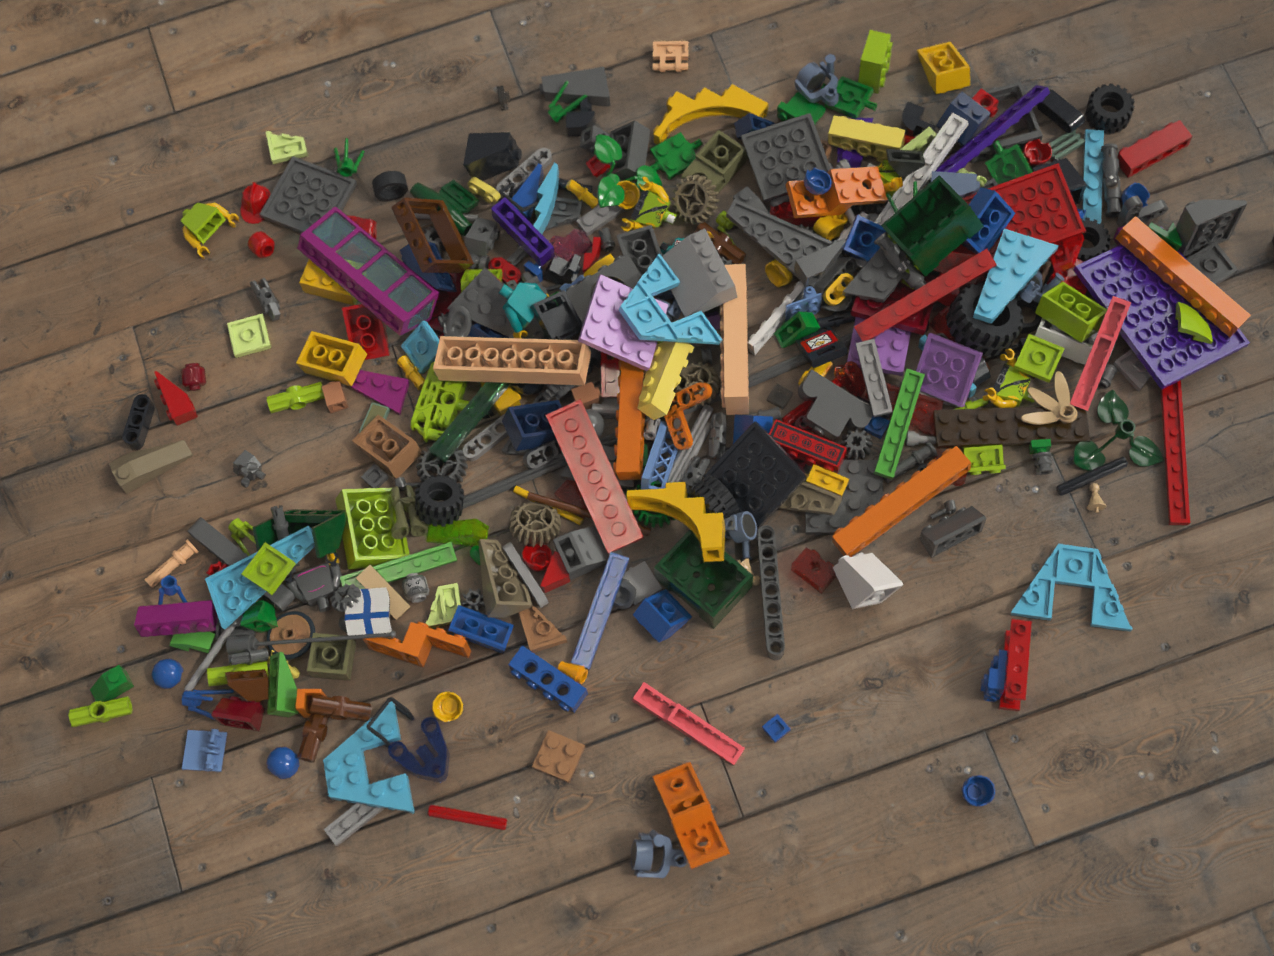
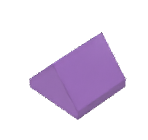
[704,311,721,330]

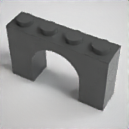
[566,254,642,324]

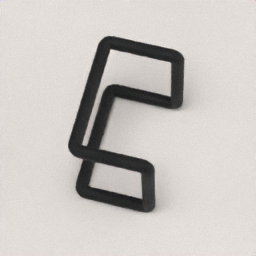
[499,183,538,224]
[366,697,414,749]

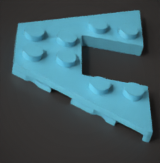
[618,253,722,345]
[1011,544,1132,632]
[323,702,415,814]

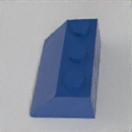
[961,187,1015,254]

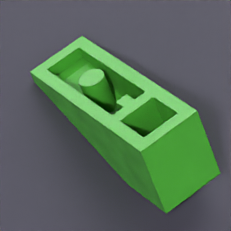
[267,652,298,717]

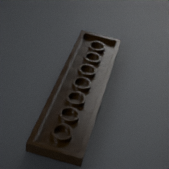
[933,406,1091,449]

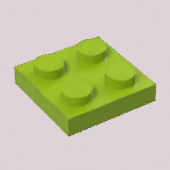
[1014,334,1065,383]
[241,543,296,595]

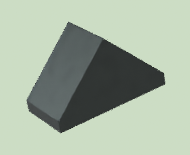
[886,149,925,179]

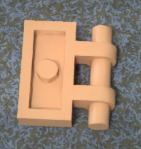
[653,41,688,72]

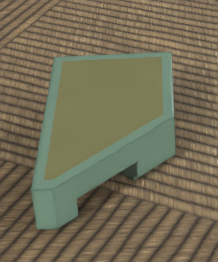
[359,402,390,433]

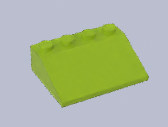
[335,488,410,569]

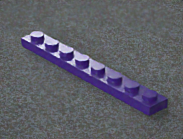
[936,85,1050,173]

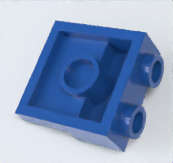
[980,650,1008,702]

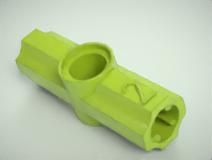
[267,382,325,413]
[207,661,269,686]
[68,696,133,727]

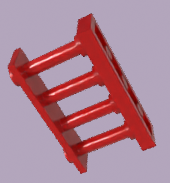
[999,619,1032,712]

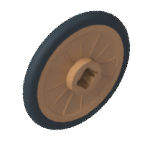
[267,611,315,660]

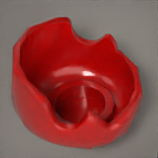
[1022,139,1052,167]
[522,544,553,571]

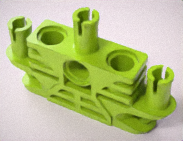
[410,361,478,444]

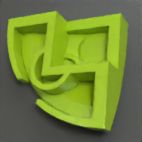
[1175,302,1213,344]

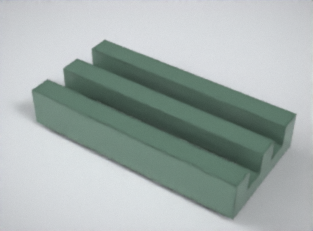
[1049,130,1085,160]

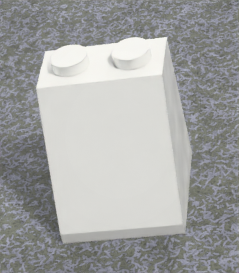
[833,553,903,609]

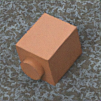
[322,381,349,413]
[571,382,601,409]

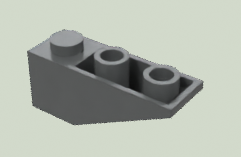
[794,239,846,287]

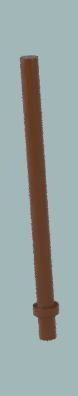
[527,492,651,536]

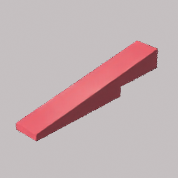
[1070,296,1131,411]
[632,682,745,766]

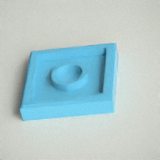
[401,321,440,373]

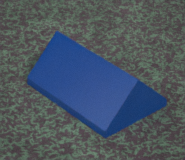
[448,605,514,654]

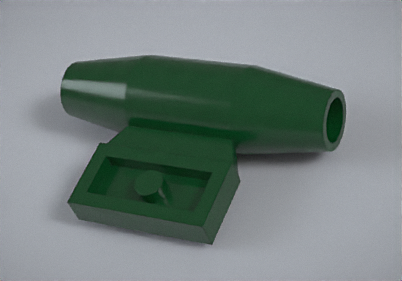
[410,179,479,236]

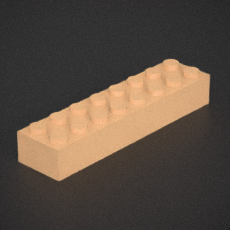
[720,264,749,415]
[433,336,591,385]

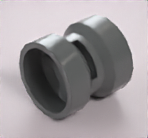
[468,253,490,269]

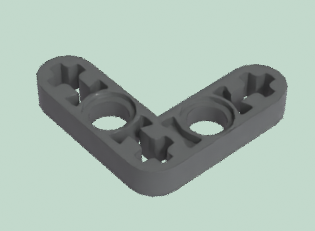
[1116,196,1169,228]

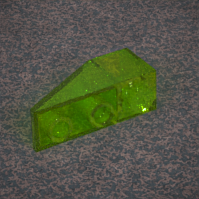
[426,518,489,546]

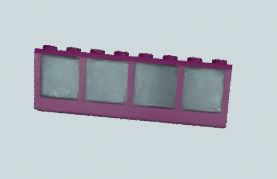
[297,207,439,336]

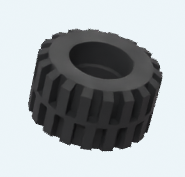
[1085,83,1135,134]
[1077,218,1111,262]
[415,475,464,527]
[689,475,739,519]

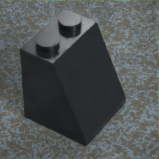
[463,132,522,181]
[1032,158,1087,205]

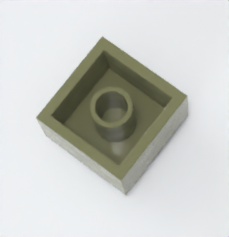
[307,633,356,680]

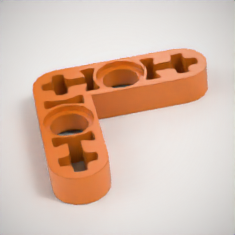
[664,382,712,450]

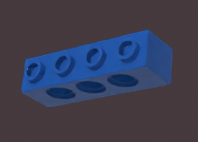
[508,646,588,713]

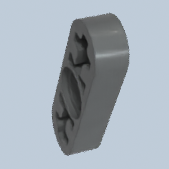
[523,439,563,469]

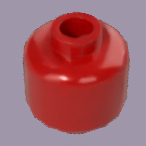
[247,231,275,258]

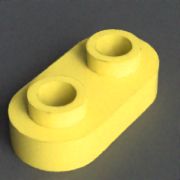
[467,177,501,203]

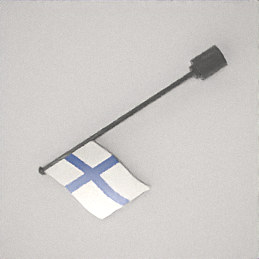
[226,587,396,655]

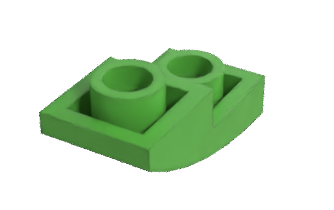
[170,632,215,653]

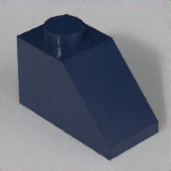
[734,113,774,140]

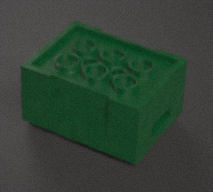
[881,175,984,277]
[654,530,753,629]

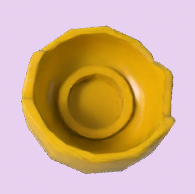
[617,180,641,210]
[765,259,793,287]
[432,692,463,722]

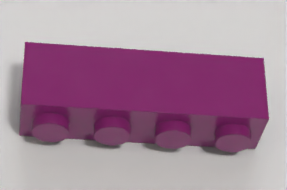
[134,600,218,637]

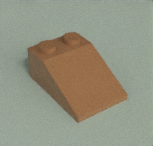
[352,415,421,479]

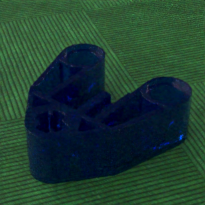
[388,717,450,782]

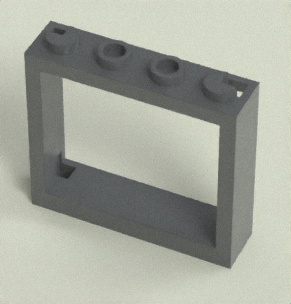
[952,82,1043,164]

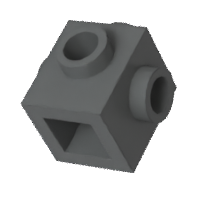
[580,125,609,155]

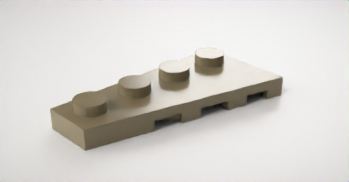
[779,482,843,516]

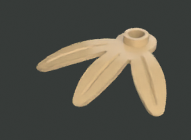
[1021,371,1078,425]

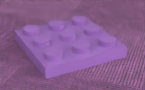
[846,317,911,376]
[916,333,983,407]

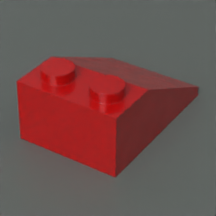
[342,304,390,360]

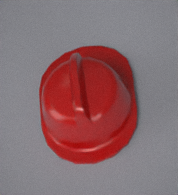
[240,182,271,224]

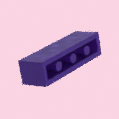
[491,197,555,267]

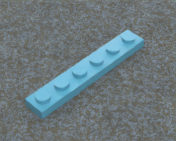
[1082,129,1104,224]

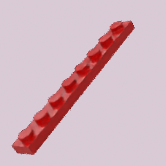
[854,249,997,342]
[1160,380,1190,525]

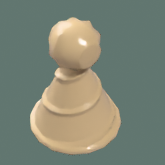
[1087,483,1106,513]
[737,558,760,586]

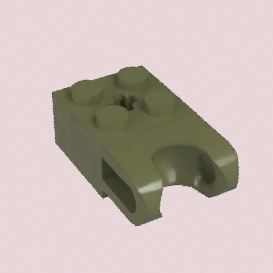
[681,130,748,196]

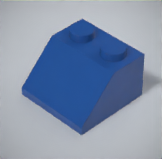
[633,589,692,643]

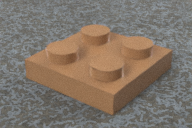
[532,730,585,783]

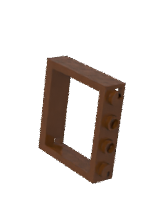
[391,197,474,273]

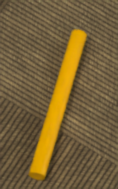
[513,485,584,525]

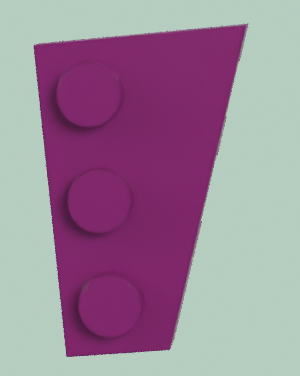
[350,370,410,416]

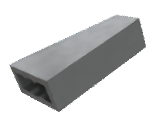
[539,66,611,107]

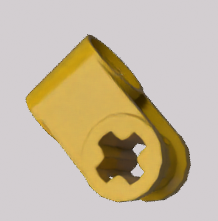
[813,214,848,241]

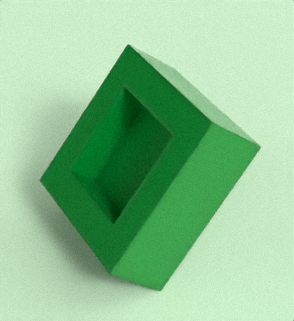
[1029,439,1051,454]

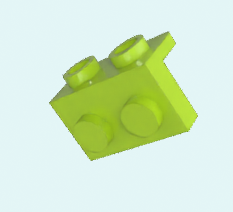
[963,444,1006,475]

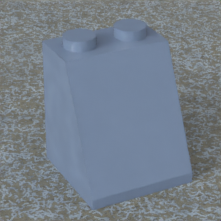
[930,171,980,198]

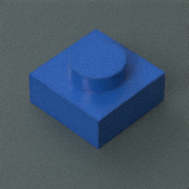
[524,260,544,283]
[864,416,890,439]
[762,714,791,743]

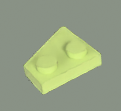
[266,131,308,164]
[426,583,462,628]

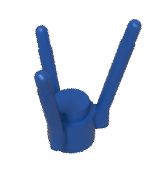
[158,575,187,605]
[182,689,234,721]

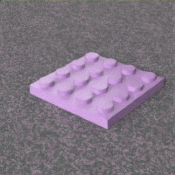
[578,274,668,371]

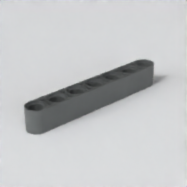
[187,517,296,611]
[757,525,785,660]

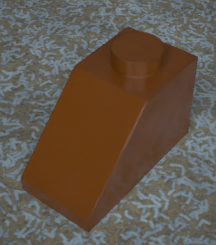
[225,669,268,702]

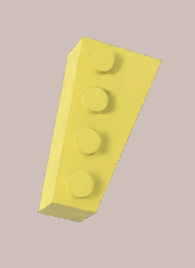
[637,341,694,420]

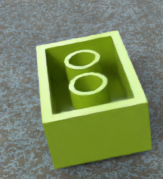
[858,30,893,94]
[1035,282,1107,343]

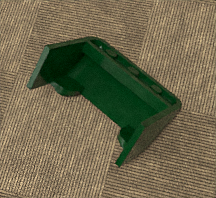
[252,509,347,558]

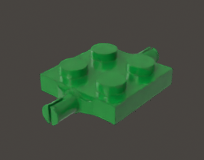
[821,76,878,119]
[650,132,703,180]
[985,140,1033,185]

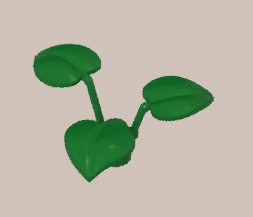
[594,135,663,208]

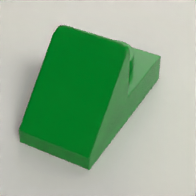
[1148,222,1182,251]

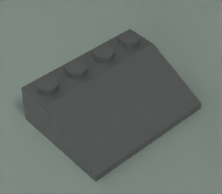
[1176,200,1247,258]

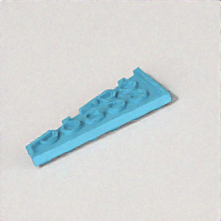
[973,229,1058,323]
[205,526,315,629]

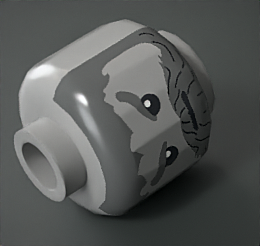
[402,573,429,603]

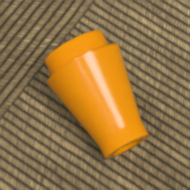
[557,661,588,684]

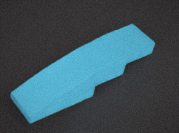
[533,163,559,234]

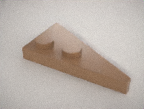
[519,606,567,653]

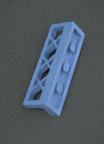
[641,421,678,490]

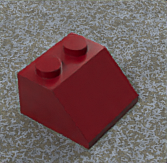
[211,696,265,732]

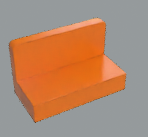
[296,689,327,718]

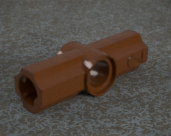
[694,222,746,264]
[308,694,371,722]
[297,713,330,763]

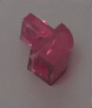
[550,229,593,261]

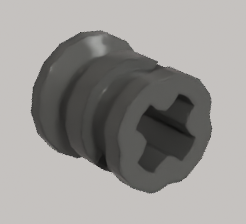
[1032,452,1053,475]

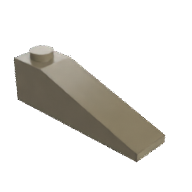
[109,440,193,494]
[479,539,532,618]

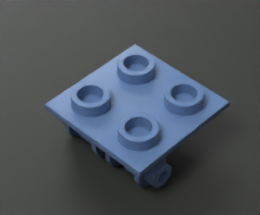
[785,286,822,323]
[182,729,227,772]

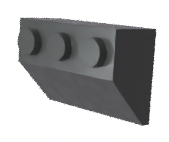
[603,120,650,182]
[616,225,662,276]
[919,506,986,558]

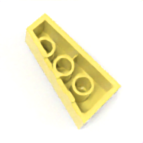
[828,116,905,163]

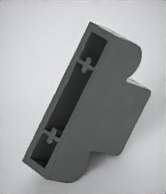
[798,370,873,440]

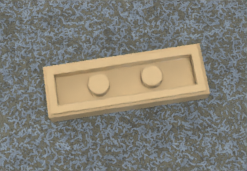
[356,565,411,620]

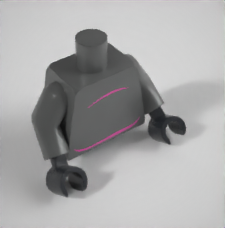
[284,552,342,612]

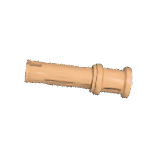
[144,539,199,588]

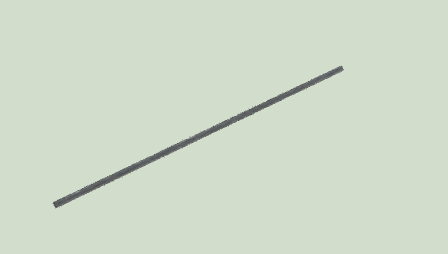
[407,301,953,532]

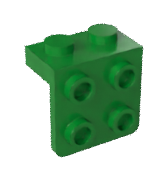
[777,92,826,125]

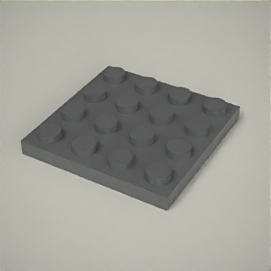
[741,113,831,202]
[260,156,357,243]
[805,460,884,535]

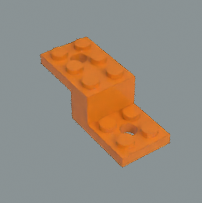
[785,167,887,218]
[363,621,471,668]
[653,762,730,869]

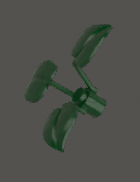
[1073,390,1164,471]

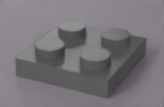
[1186,242,1238,285]

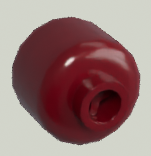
[181,363,206,391]

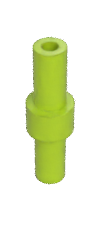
[952,398,988,410]

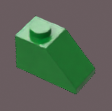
[774,311,820,348]
[240,601,278,633]
[90,665,134,702]

